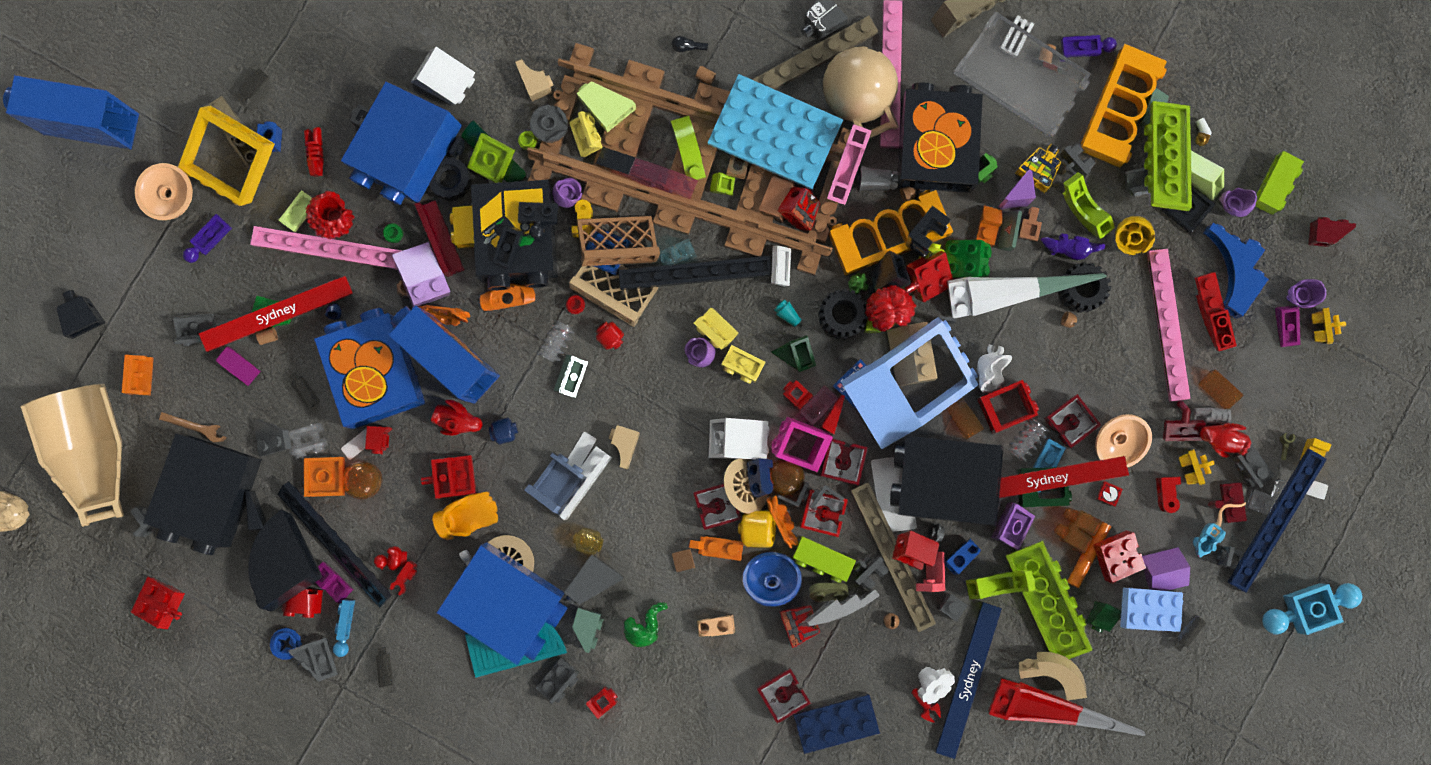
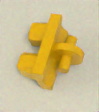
[1311,308,1346,344]
[1179,449,1215,485]

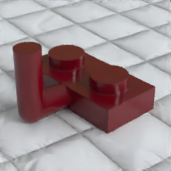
[1163,400,1206,441]
[1208,482,1247,523]

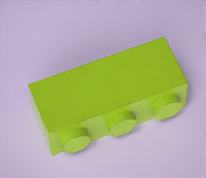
[1255,151,1304,215]
[792,536,856,583]

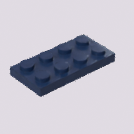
[794,694,880,754]

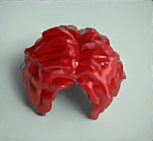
[305,191,355,239]
[865,285,917,332]

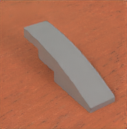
[801,589,880,627]

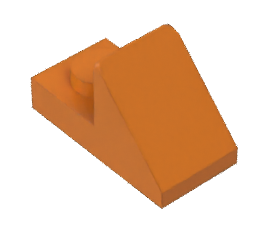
[976,206,1002,247]

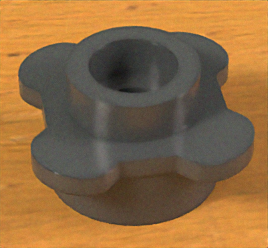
[928,523,945,542]

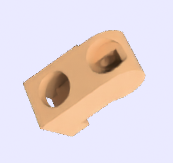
[697,614,735,637]

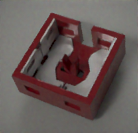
[1044,394,1101,449]
[820,439,868,486]
[694,484,741,530]
[757,668,811,724]

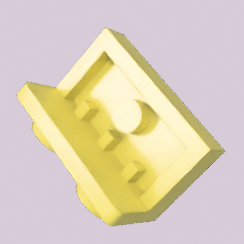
[569,111,603,157]
[694,308,738,350]
[721,345,766,384]

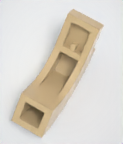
[1019,652,1087,700]

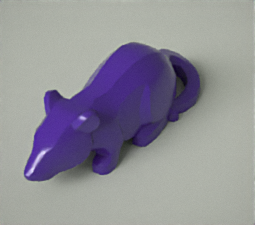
[1041,233,1105,261]

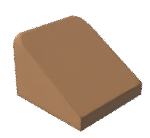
[672,549,695,572]

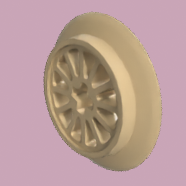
[724,459,768,514]
[488,535,534,572]

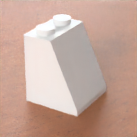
[411,47,475,106]
[708,418,770,460]

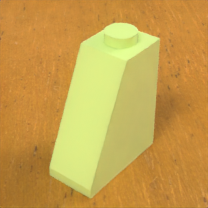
[577,81,636,133]
[1191,151,1224,201]

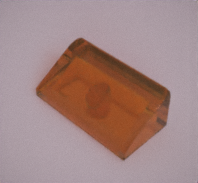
[1198,369,1244,409]

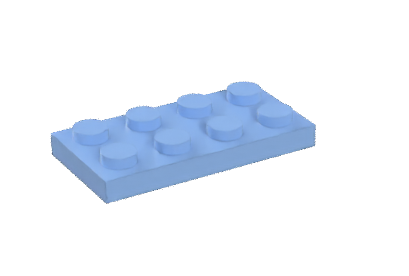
[1120,587,1183,632]

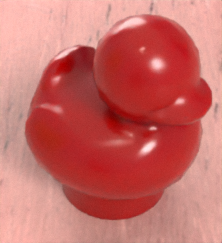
[374,546,407,570]

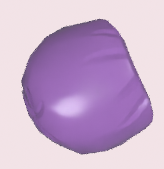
[552,177,582,208]
[1219,188,1257,217]
[1286,279,1327,308]
[684,337,716,368]

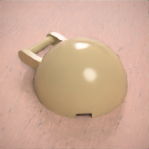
[823,47,899,142]

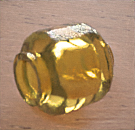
[573,528,603,555]

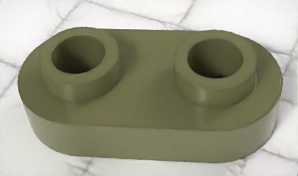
[809,583,849,602]

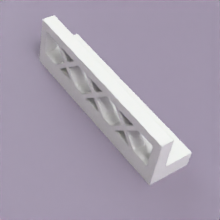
[560,446,612,520]

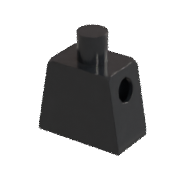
[868,250,911,295]
[57,290,105,339]

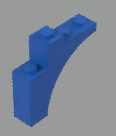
[1203,223,1269,319]

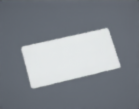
[871,457,917,532]

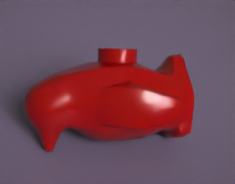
[431,399,483,436]
[1200,423,1251,458]

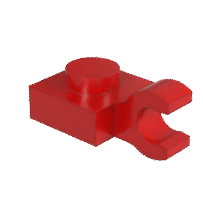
[390,561,418,596]

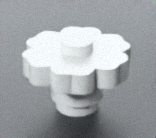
[918,667,955,704]

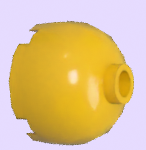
[1115,216,1155,255]

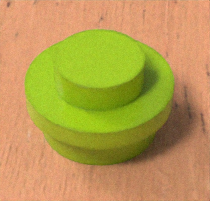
[518,131,537,150]

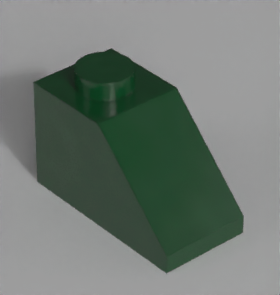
[1086,601,1122,633]

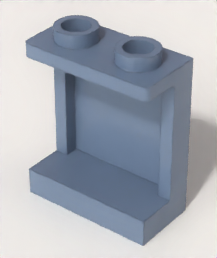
[525,453,587,515]

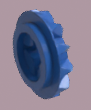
[270,628,302,660]

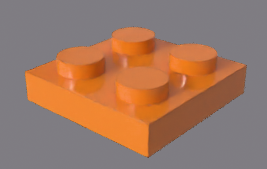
[304,457,345,497]

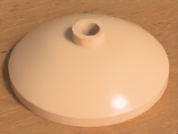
[135,163,193,221]
[1095,414,1152,467]

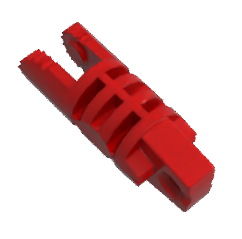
[304,127,324,177]

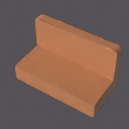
[759,176,796,222]

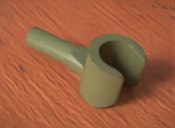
[1280,433,1295,460]

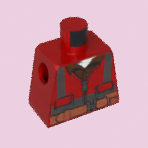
[777,185,820,231]
[779,605,820,648]

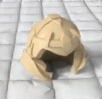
[0,491,30,532]

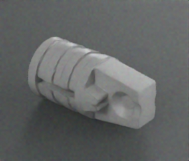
[1193,407,1231,425]

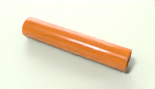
[1067,521,1111,588]

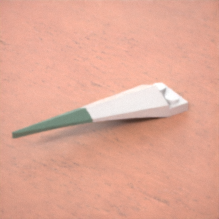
[947,273,1107,318]

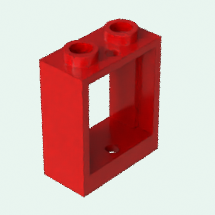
[977,380,1039,434]

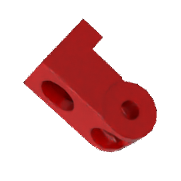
[1156,477,1181,513]

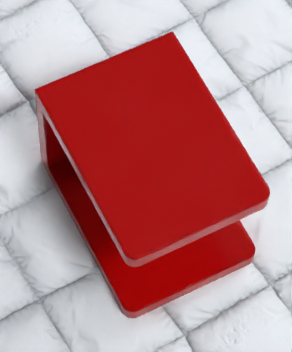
[892,531,939,570]

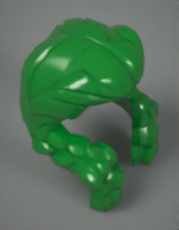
[624,602,668,647]

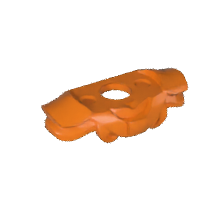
[480,283,535,311]
[418,305,470,326]
[766,495,798,549]

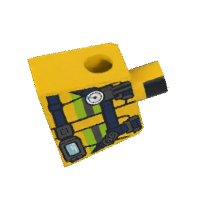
[1015,144,1061,193]

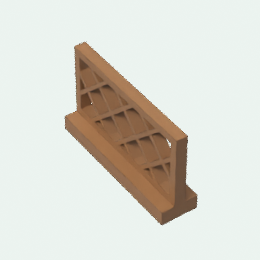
[576,216,660,266]

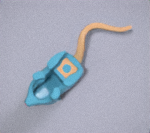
[1193,502,1246,557]

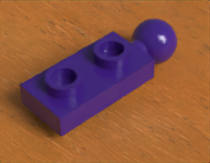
[1061,35,1117,58]
[183,214,232,263]

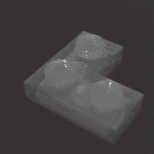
[1246,479,1287,516]

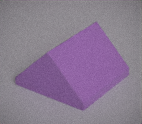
[998,169,1036,209]
[991,502,1035,550]
[1142,547,1190,591]

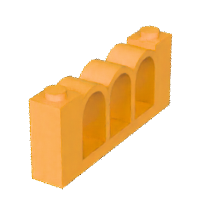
[1080,44,1167,168]
[828,190,953,276]

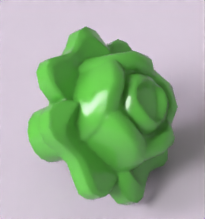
[848,273,868,294]

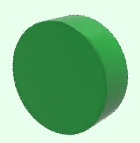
[383,223,403,243]

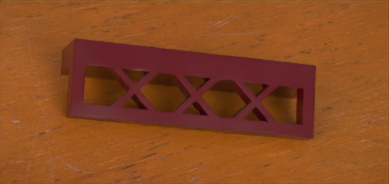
[415,200,465,277]

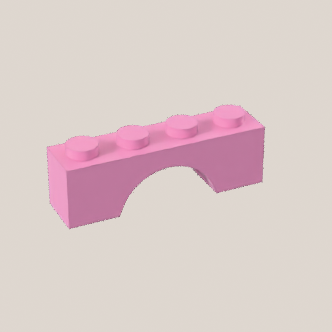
[827,124,871,205]

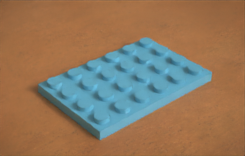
[708,74,843,190]

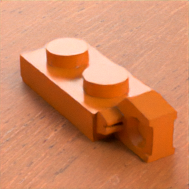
[689,536,743,561]

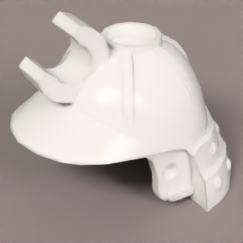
[977,344,1012,393]

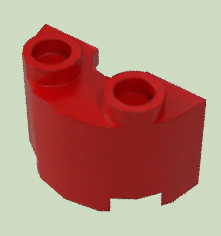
[282,589,323,618]

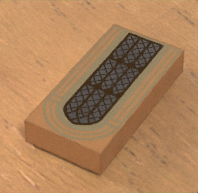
[726,155,749,180]

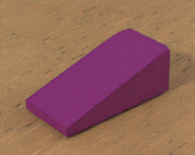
[1275,306,1301,347]
[216,346,261,386]

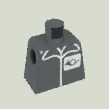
[801,0,848,39]

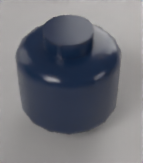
[489,417,519,445]

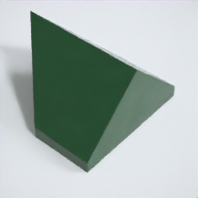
[771,335,816,372]

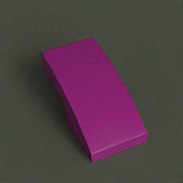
[316,562,354,604]

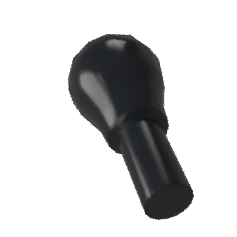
[672,35,708,52]

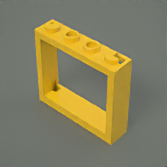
[178,106,275,206]

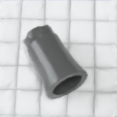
[856,165,898,192]

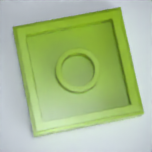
[467,133,515,183]

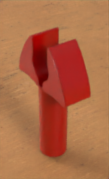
[911,688,941,723]

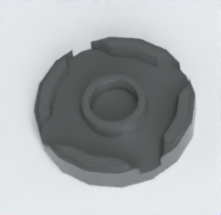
[530,105,568,143]

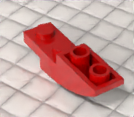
[1194,272,1237,352]

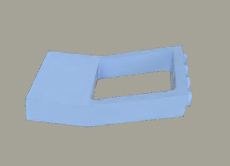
[841,316,979,449]

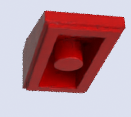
[820,395,845,436]

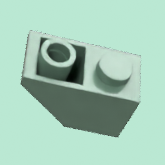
[572,607,604,653]

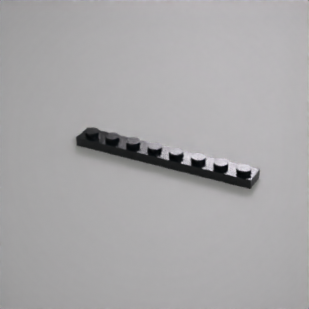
[619,256,772,290]
[277,481,392,608]

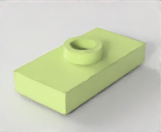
[279,190,312,232]

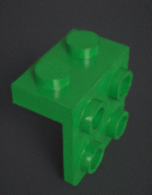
[945,240,992,278]

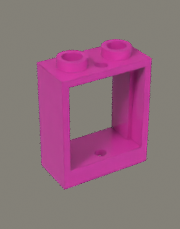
[771,417,833,472]

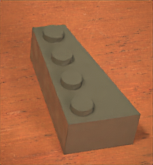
[931,0,1005,38]

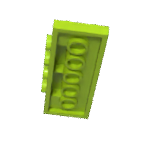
[1144,101,1192,211]
[1006,540,1092,659]

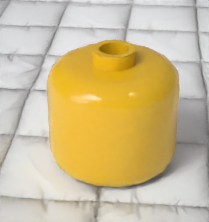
[738,510,776,548]

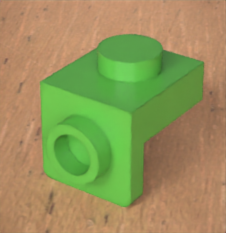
[978,153,998,184]

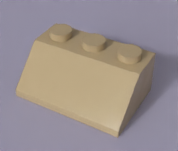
[887,322,938,386]

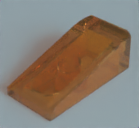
[946,397,984,439]

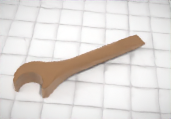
[159,412,226,443]

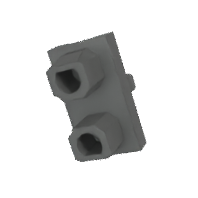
[1060,143,1095,177]
[854,555,889,590]

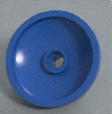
[743,552,801,606]

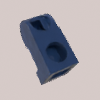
[747,458,773,498]

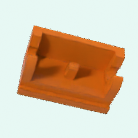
[122,355,154,396]

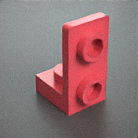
[916,552,945,592]

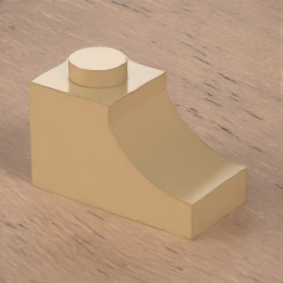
[515,59,554,101]
[609,425,640,470]

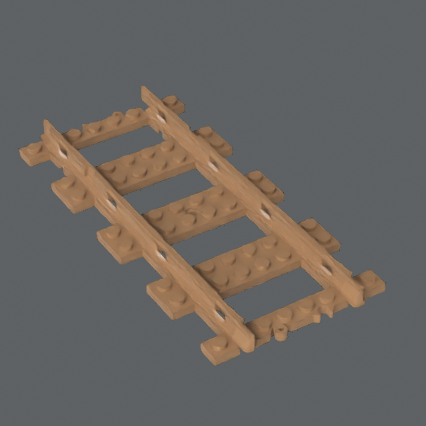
[527,43,860,276]

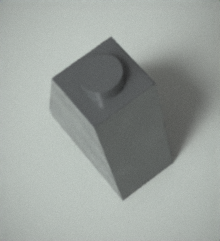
[564,554,624,605]

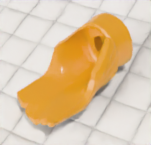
[432,491,498,540]

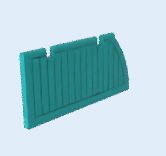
[465,623,567,678]

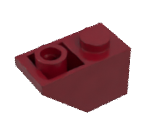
[1308,217,1356,247]

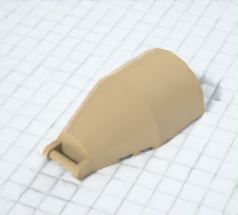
[21,384,124,527]

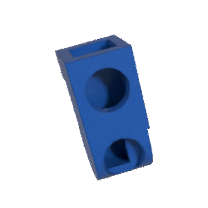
[945,538,981,575]

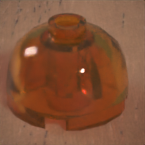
[770,459,805,497]
[342,461,383,500]

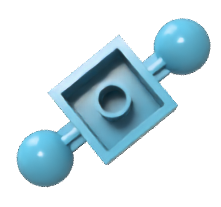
[1262,583,1362,635]

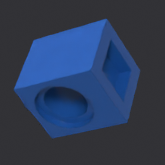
[257,122,282,152]

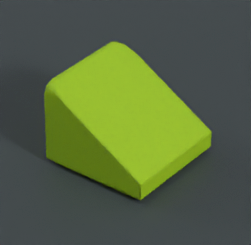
[710,172,735,196]

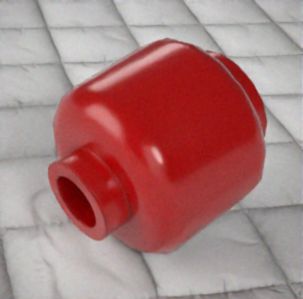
[595,321,624,350]

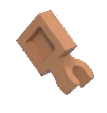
[1018,207,1042,242]

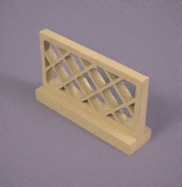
[569,265,658,327]

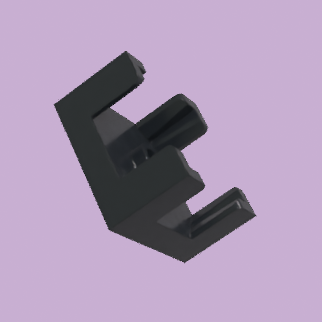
[906,205,951,258]

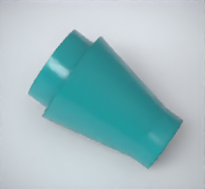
[774,299,802,327]

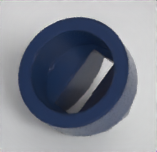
[325,303,342,320]

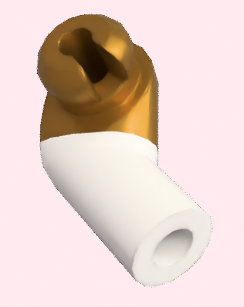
[1195,118,1211,146]

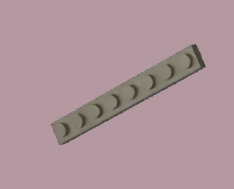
[752,16,878,90]
[851,482,936,632]

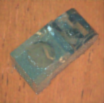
[659,238,697,266]

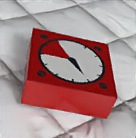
[1096,481,1123,507]

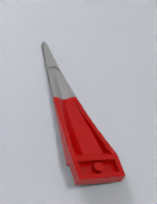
[988,678,1145,736]

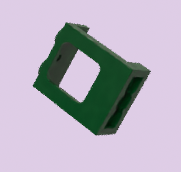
[1017,467,1072,507]

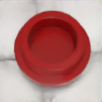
[566,295,585,314]

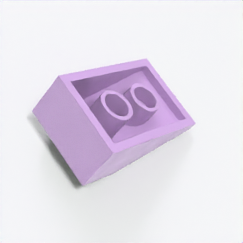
[392,242,450,308]

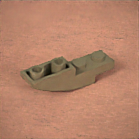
[207,96,257,170]

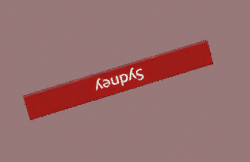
[199,276,353,352]
[999,456,1129,498]

